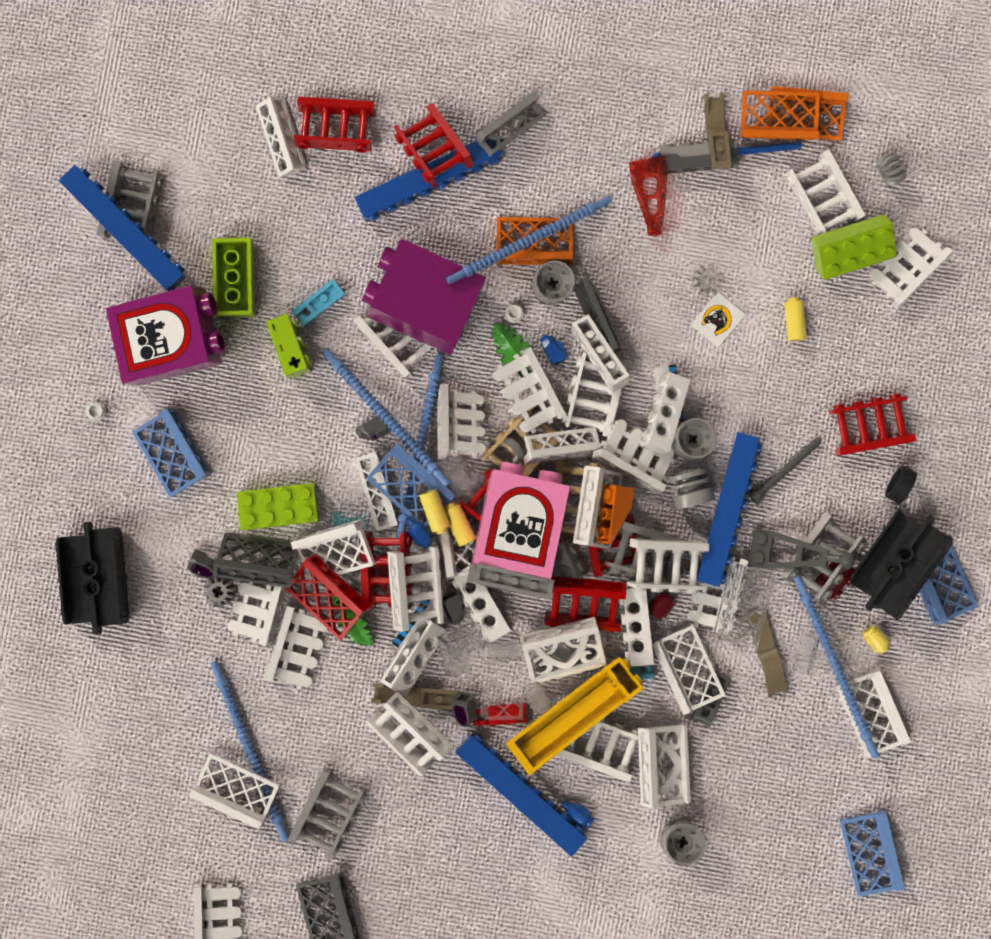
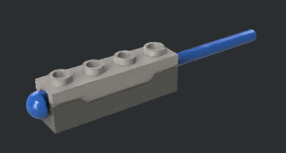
[651,139,802,175]

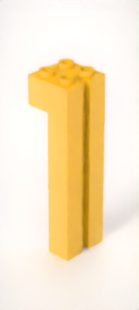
[505,657,644,776]

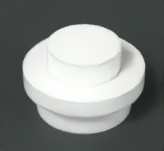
[505,304,524,323]
[86,402,106,421]

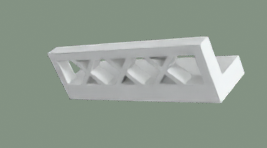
[256,97,307,177]
[523,427,601,465]
[355,451,399,532]

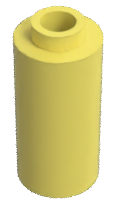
[784,298,807,342]
[419,489,450,535]
[444,502,476,547]

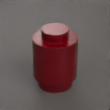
[648,592,676,621]

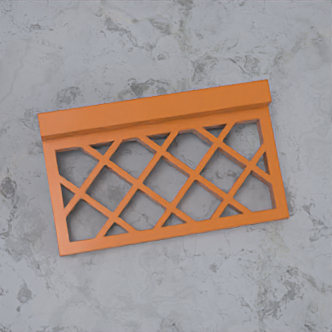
[766,86,849,141]
[739,91,820,140]
[496,217,573,266]

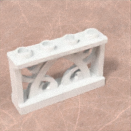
[520,617,607,684]
[638,724,691,809]

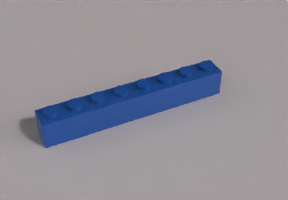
[354,139,503,222]
[58,164,187,291]
[697,432,763,588]
[455,733,587,857]

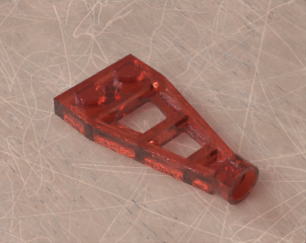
[629,155,668,236]

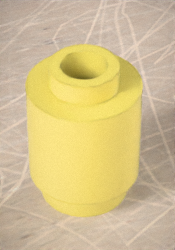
[862,625,890,654]

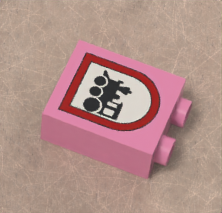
[471,462,570,579]

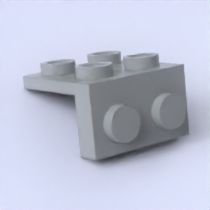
[552,537,588,578]

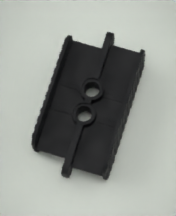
[849,510,953,621]
[55,522,130,635]

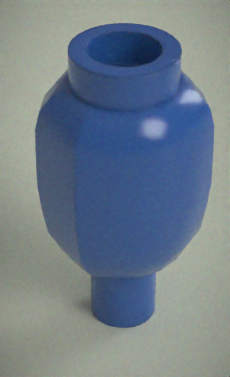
[405,516,433,549]
[561,800,595,828]

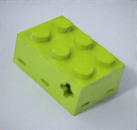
[266,313,313,380]

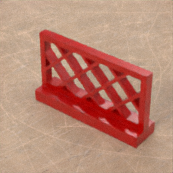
[285,554,371,641]

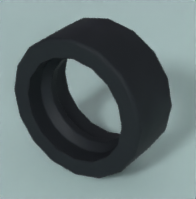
[885,465,917,504]

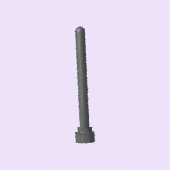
[748,438,821,505]

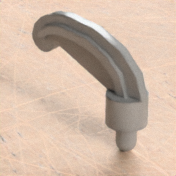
[504,438,523,464]

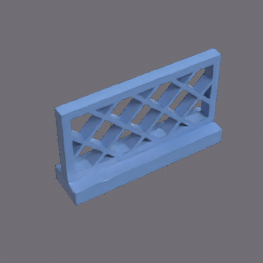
[132,408,211,498]
[366,443,456,527]
[903,546,978,625]
[840,809,905,897]

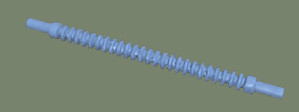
[446,196,612,284]
[322,348,451,487]
[396,354,444,538]
[794,575,880,758]
[210,660,289,842]

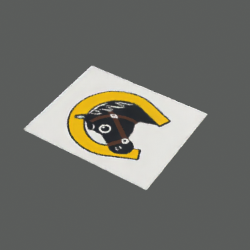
[690,292,746,348]

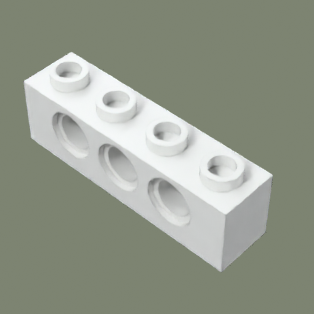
[572,314,630,393]
[642,372,691,454]
[451,566,511,642]
[619,588,654,668]
[380,619,447,697]

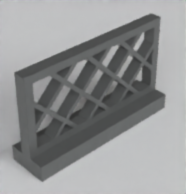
[573,276,621,353]
[213,533,298,588]
[296,872,360,939]

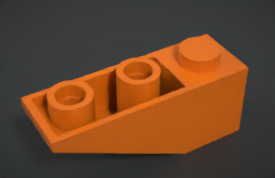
[597,484,634,544]

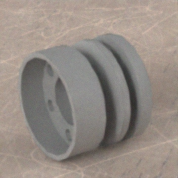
[532,261,575,304]
[671,418,717,460]
[668,468,715,510]
[660,820,706,865]

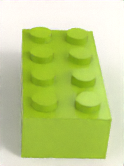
[811,214,897,280]
[212,238,256,318]
[236,483,320,531]

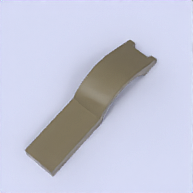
[704,93,732,169]
[746,609,788,698]
[371,683,459,710]

